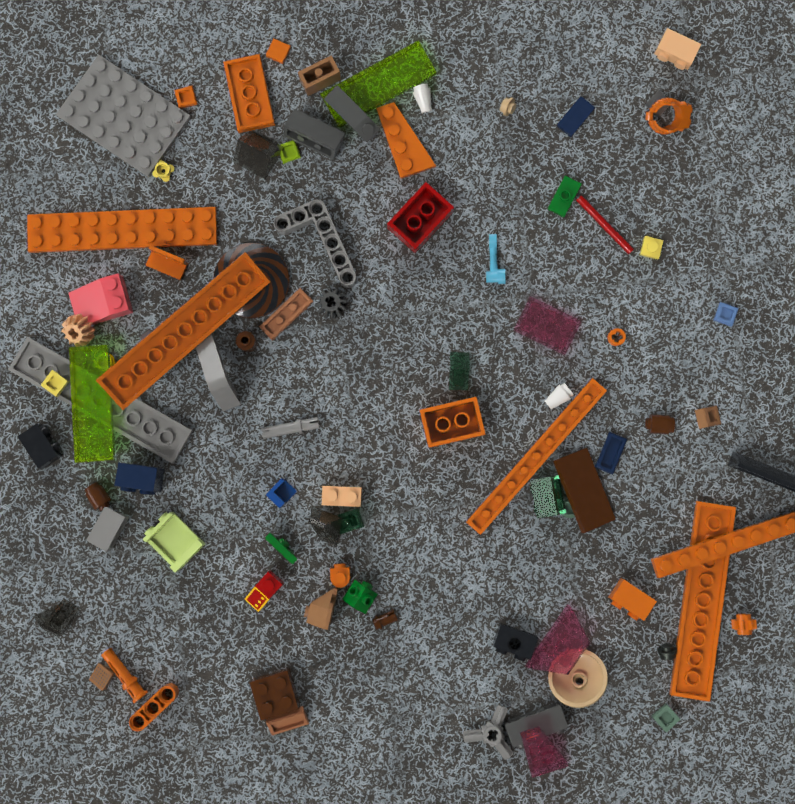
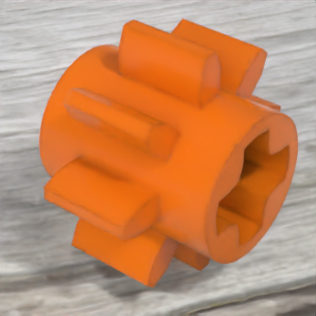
[731,614,757,635]

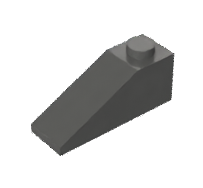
[324,85,380,143]

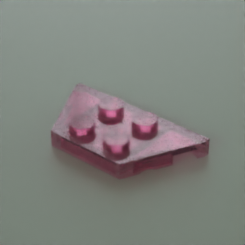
[525,604,590,675]

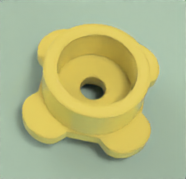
[152,160,175,182]

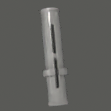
[261,417,320,439]

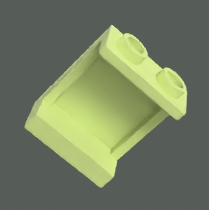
[143,512,205,573]

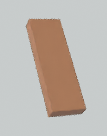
[259,288,313,341]

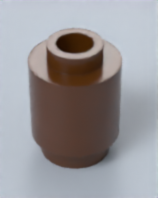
[236,331,257,352]
[645,414,675,434]
[84,482,112,512]

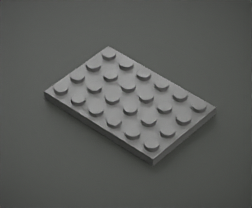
[56,54,191,178]

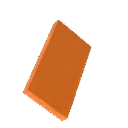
[223,54,275,133]

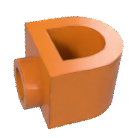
[330,563,351,588]

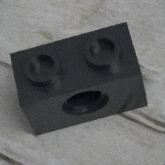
[492,623,538,661]

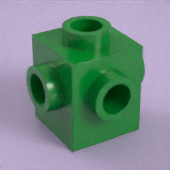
[342,580,378,614]

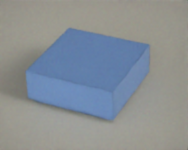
[713,302,739,327]

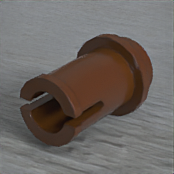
[372,609,398,630]

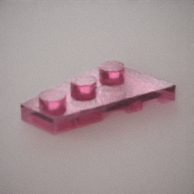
[520,727,569,778]

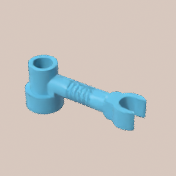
[486,234,506,284]

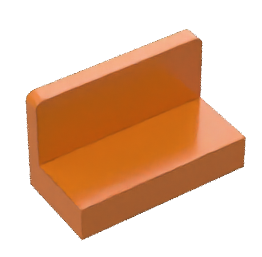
[146,245,189,280]

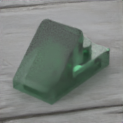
[449,352,470,391]
[328,508,364,536]

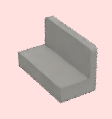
[87,507,129,552]

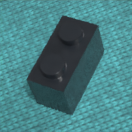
[17,424,62,469]

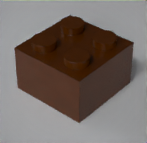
[249,668,300,721]

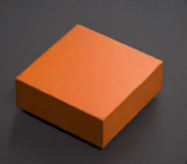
[266,38,291,64]
[174,86,198,109]

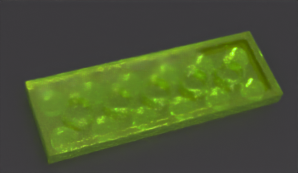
[320,40,437,128]
[69,345,115,463]

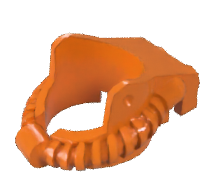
[645,98,693,135]

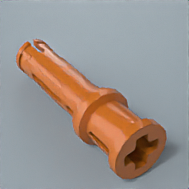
[101,648,148,703]

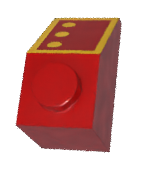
[245,570,284,612]

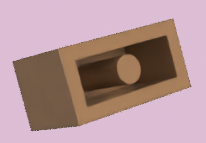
[298,56,341,96]

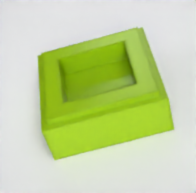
[277,140,301,164]

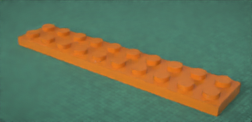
[27,207,217,253]
[95,252,270,410]
[669,501,736,702]

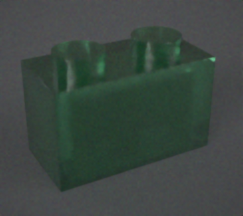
[530,475,566,518]

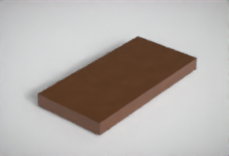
[553,448,616,533]

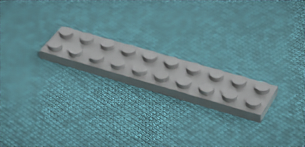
[8,337,193,464]

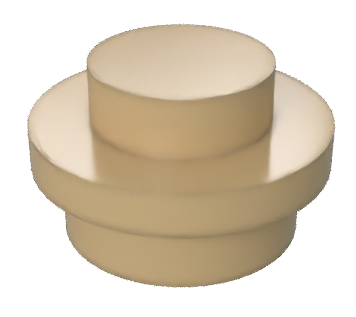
[500,97,516,116]

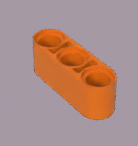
[129,683,179,731]

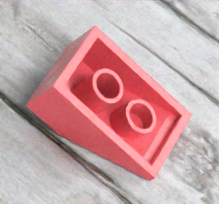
[69,273,133,325]

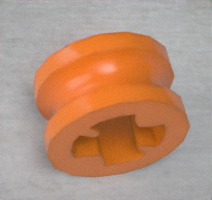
[608,328,626,346]

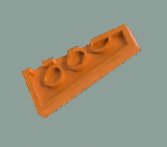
[376,102,436,179]

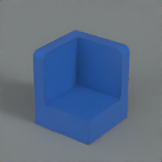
[266,478,296,508]

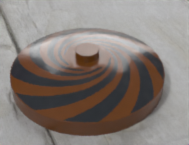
[213,243,290,319]

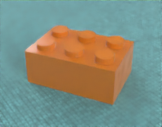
[419,396,485,448]

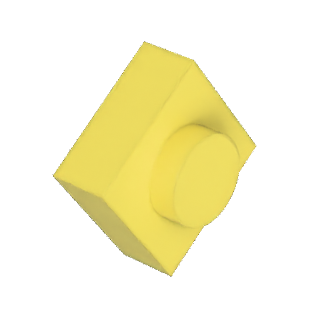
[640,236,664,260]
[41,370,69,397]

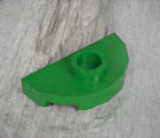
[265,532,297,564]

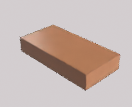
[266,706,309,735]

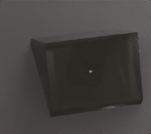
[233,131,284,180]

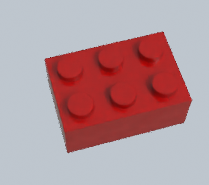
[387,182,454,253]

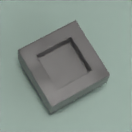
[645,90,669,118]

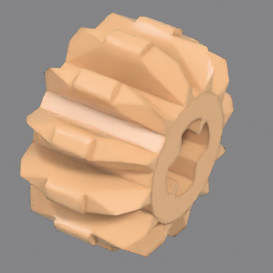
[61,314,96,347]

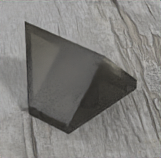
[308,506,342,546]
[34,598,80,637]

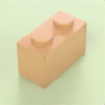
[654,28,701,70]
[322,486,362,507]

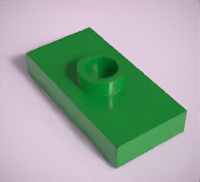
[547,175,581,218]

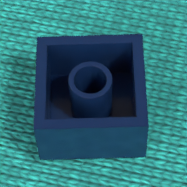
[114,462,165,495]

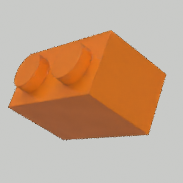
[608,578,657,621]

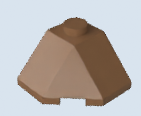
[304,587,339,630]

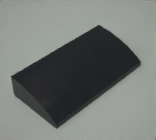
[728,452,795,492]

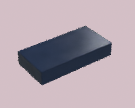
[557,96,595,137]
[595,432,627,475]

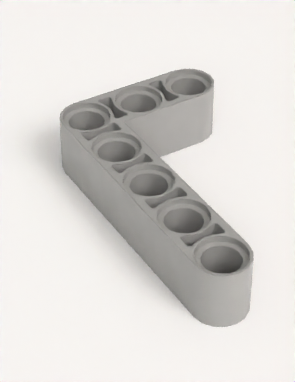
[273,199,357,288]
[196,332,241,412]

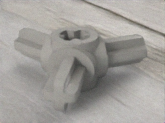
[463,705,513,760]

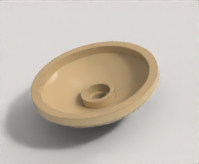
[548,649,608,708]

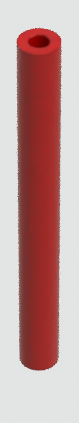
[576,195,634,255]

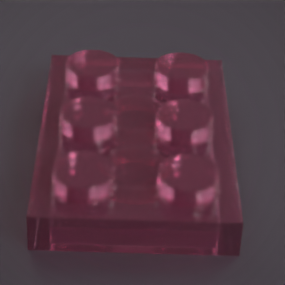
[513,296,581,356]

